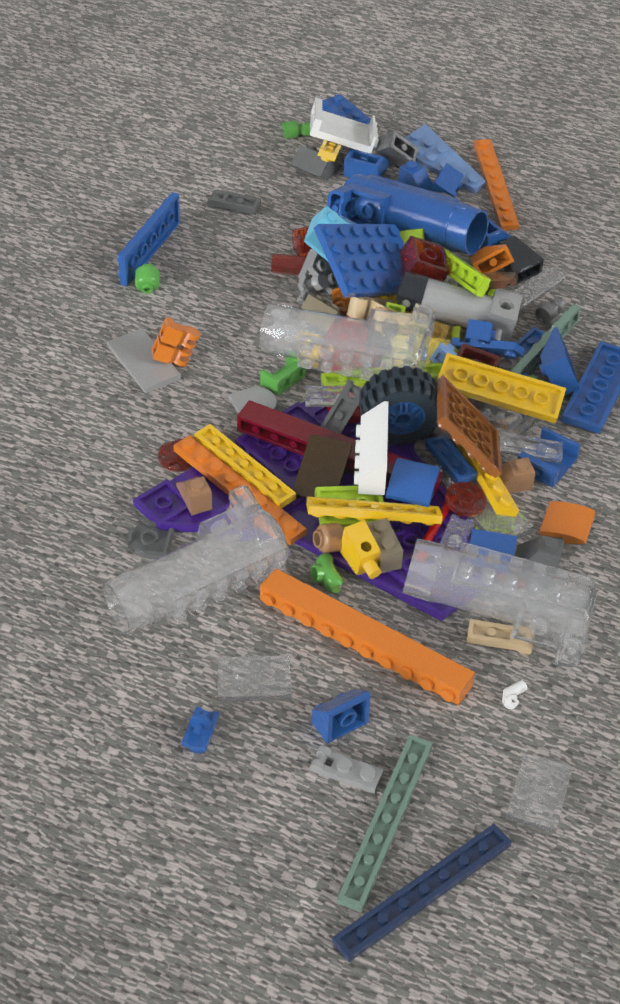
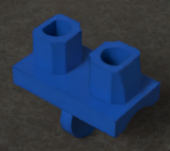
[182,707,220,754]

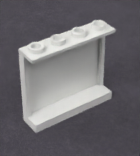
[310,97,379,154]

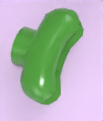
[310,553,344,593]

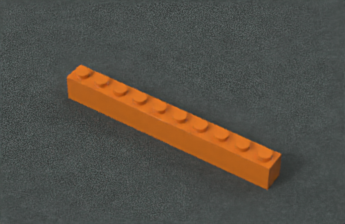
[260,568,475,705]

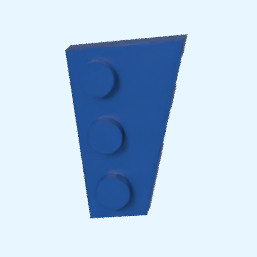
[451,337,525,361]

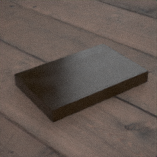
[293,434,353,499]

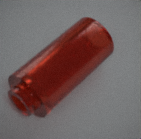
[271,253,307,275]

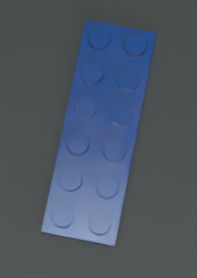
[117,192,180,287]
[561,341,620,434]

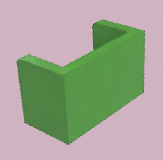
[260,352,306,396]

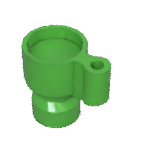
[282,121,310,139]

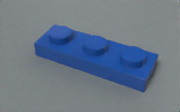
[425,434,477,486]

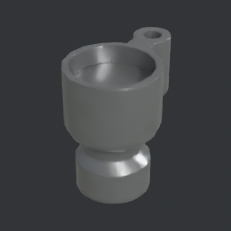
[535,297,565,327]

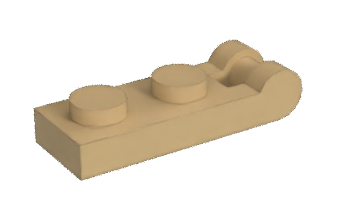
[466,619,534,655]

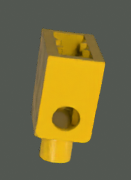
[340,520,381,579]

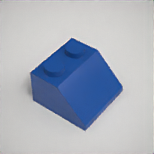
[312,689,371,744]

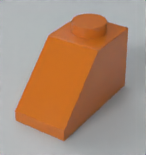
[469,244,514,273]

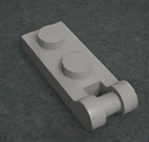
[309,746,384,794]

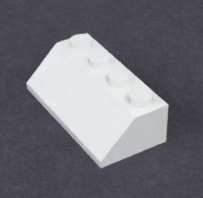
[354,401,388,495]

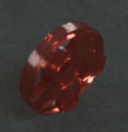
[158,439,193,472]
[445,482,487,517]

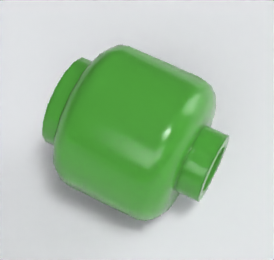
[135,264,160,294]

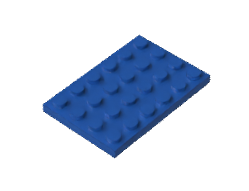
[314,224,417,298]

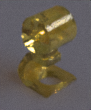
[424,320,454,342]

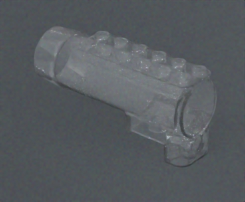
[259,303,435,380]
[102,485,290,635]
[402,538,597,668]

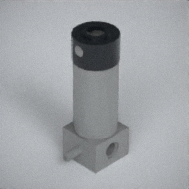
[396,270,522,341]

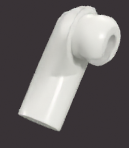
[502,680,527,709]

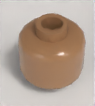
[313,523,344,553]

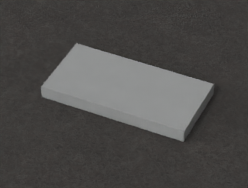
[107,328,181,393]

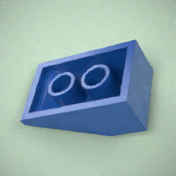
[539,327,580,395]

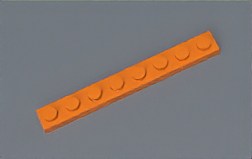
[473,139,519,230]
[173,435,307,545]

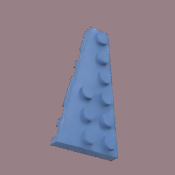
[405,124,486,194]

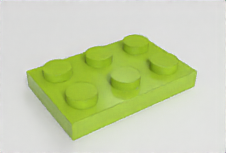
[314,486,383,528]

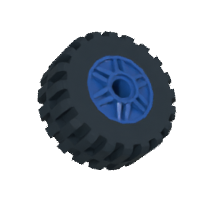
[359,366,438,446]

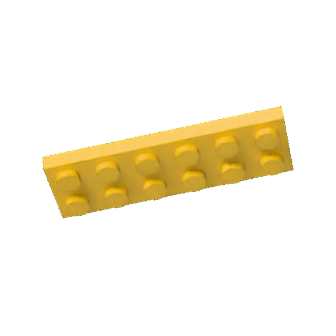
[436,353,566,424]

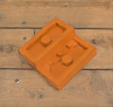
[539,501,596,544]

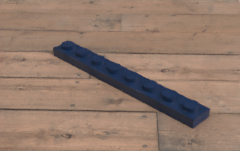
[332,824,512,962]

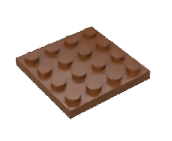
[437,375,502,478]

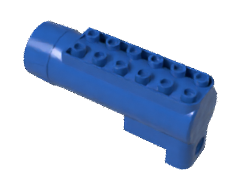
[327,173,488,255]

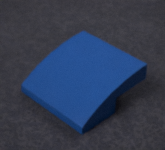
[385,458,440,507]

